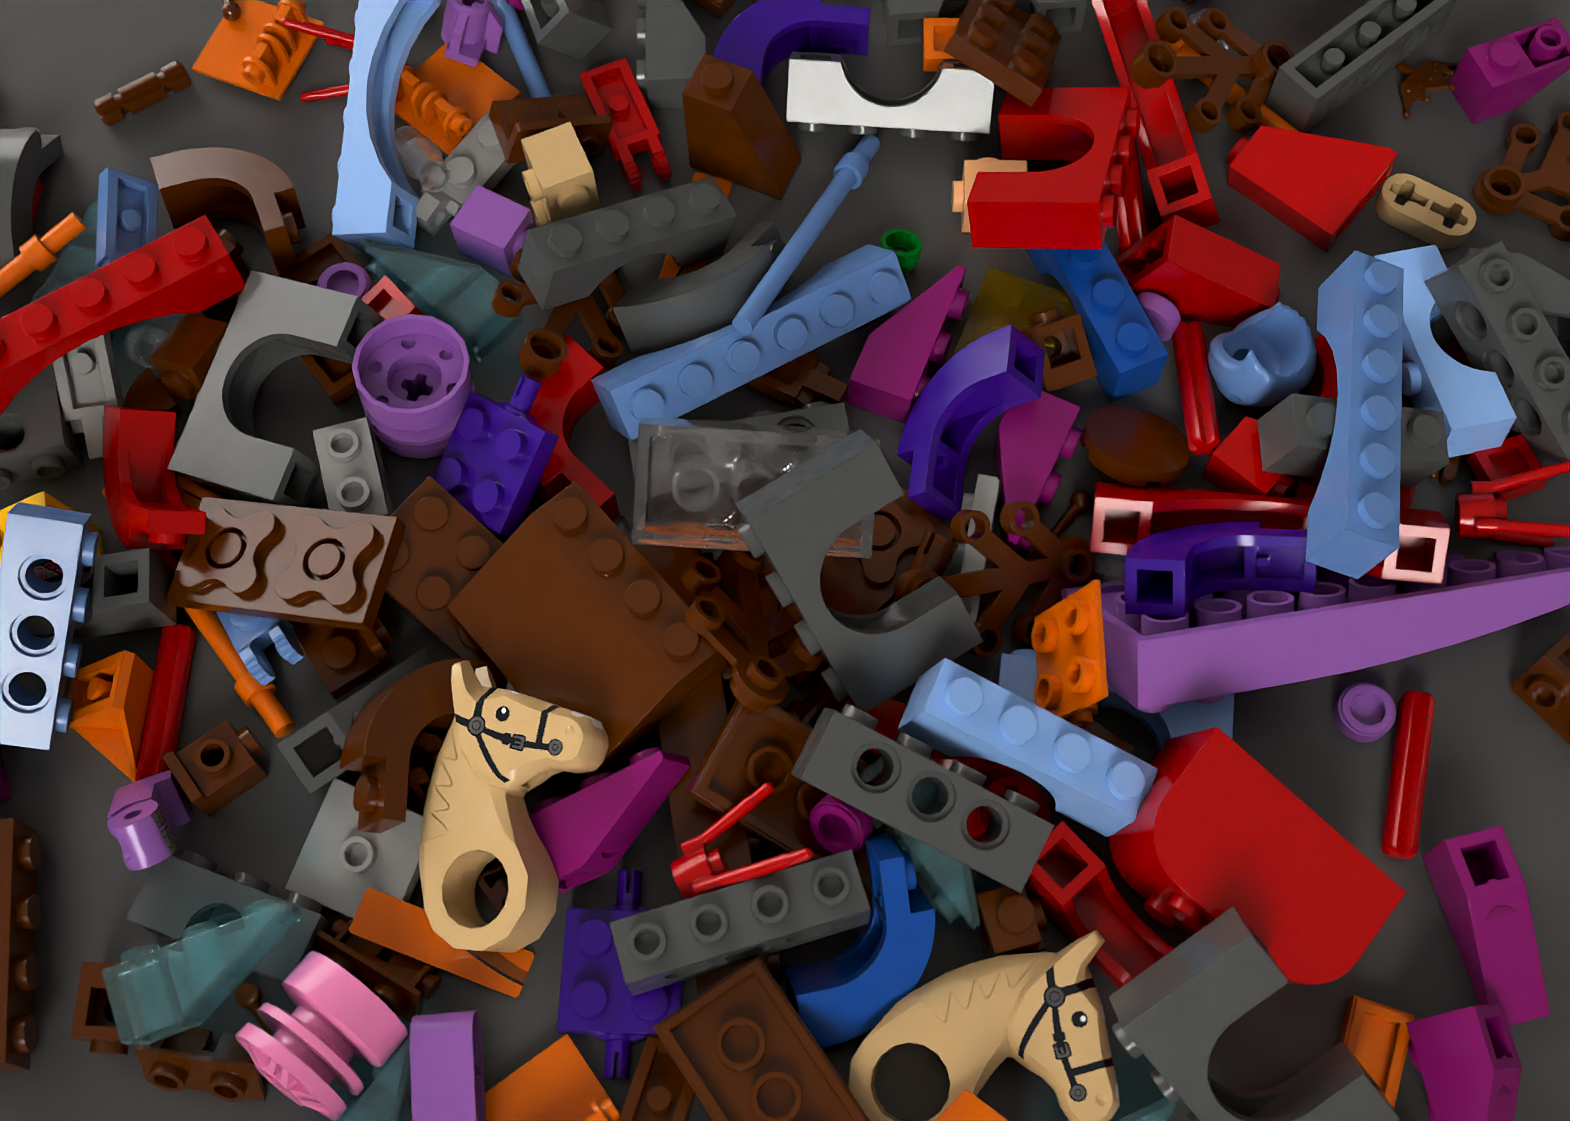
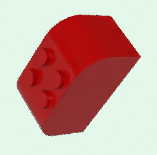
[1109,727,1406,985]

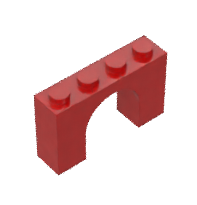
[967,87,1140,250]

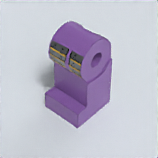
[107,769,193,871]

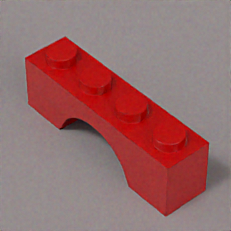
[1201,333,1338,497]
[1025,821,1175,989]

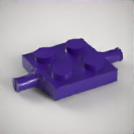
[433,374,559,537]
[557,869,683,1080]

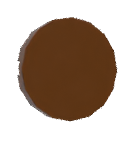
[1080,405,1191,488]

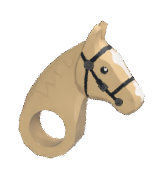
[419,660,609,953]
[848,930,1120,1121]

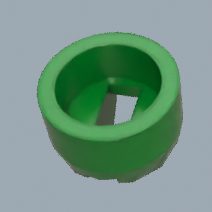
[880,229,922,274]

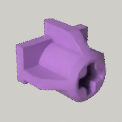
[441,0,504,68]

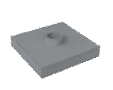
[285,778,423,918]

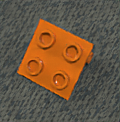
[192,0,325,101]
[395,44,521,156]
[1031,580,1108,727]
[485,1034,621,1121]

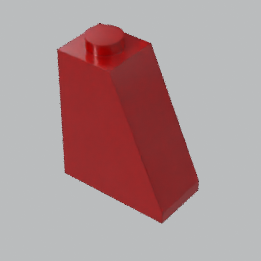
[1226,125,1398,253]
[1115,215,1281,328]

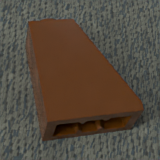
[682,53,802,201]

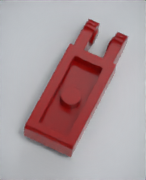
[578,58,672,192]

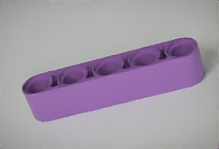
[410,1010,486,1121]

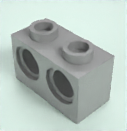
[312,417,395,516]

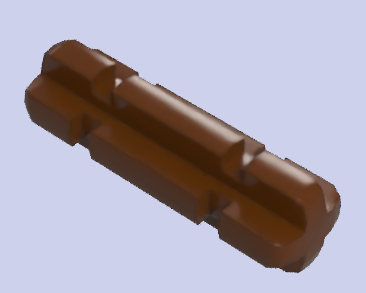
[93,61,191,126]

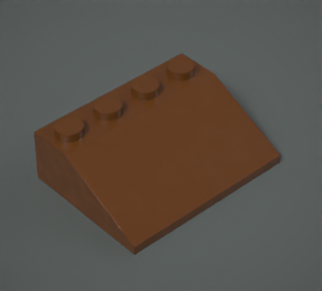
[447,480,726,777]

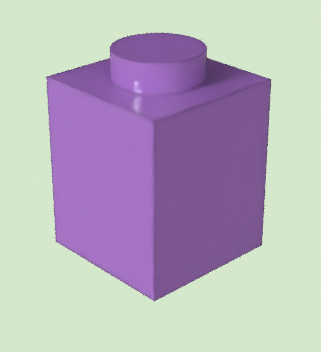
[450,185,535,276]

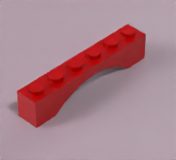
[1091,0,1221,228]
[0,214,246,415]
[1090,481,1450,585]

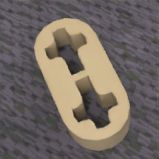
[1375,173,1477,249]

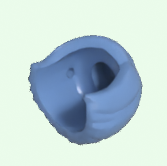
[1208,302,1317,407]

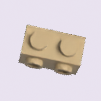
[521,122,600,227]

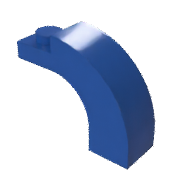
[784,833,935,1048]

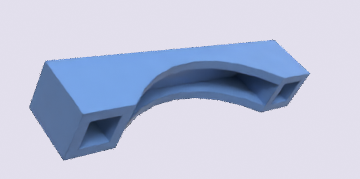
[591,244,912,440]
[1306,250,1404,579]

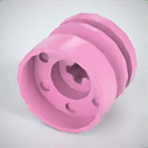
[235,951,409,1121]

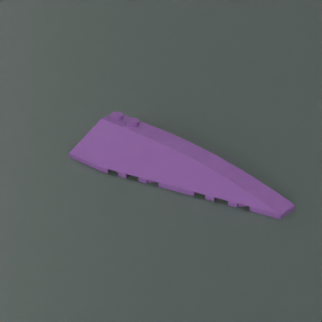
[1061,546,1570,713]

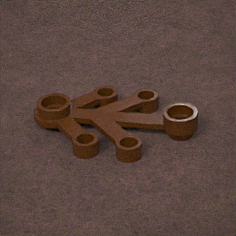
[1130,7,1294,134]
[1473,110,1570,241]
[491,248,625,379]
[894,501,1096,658]
[681,549,825,711]

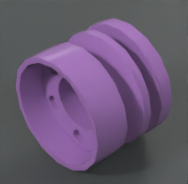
[352,314,476,459]

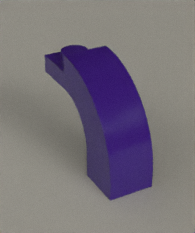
[714,0,871,90]
[897,324,1045,521]
[1125,522,1318,617]

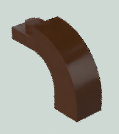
[150,147,306,271]
[339,658,500,834]

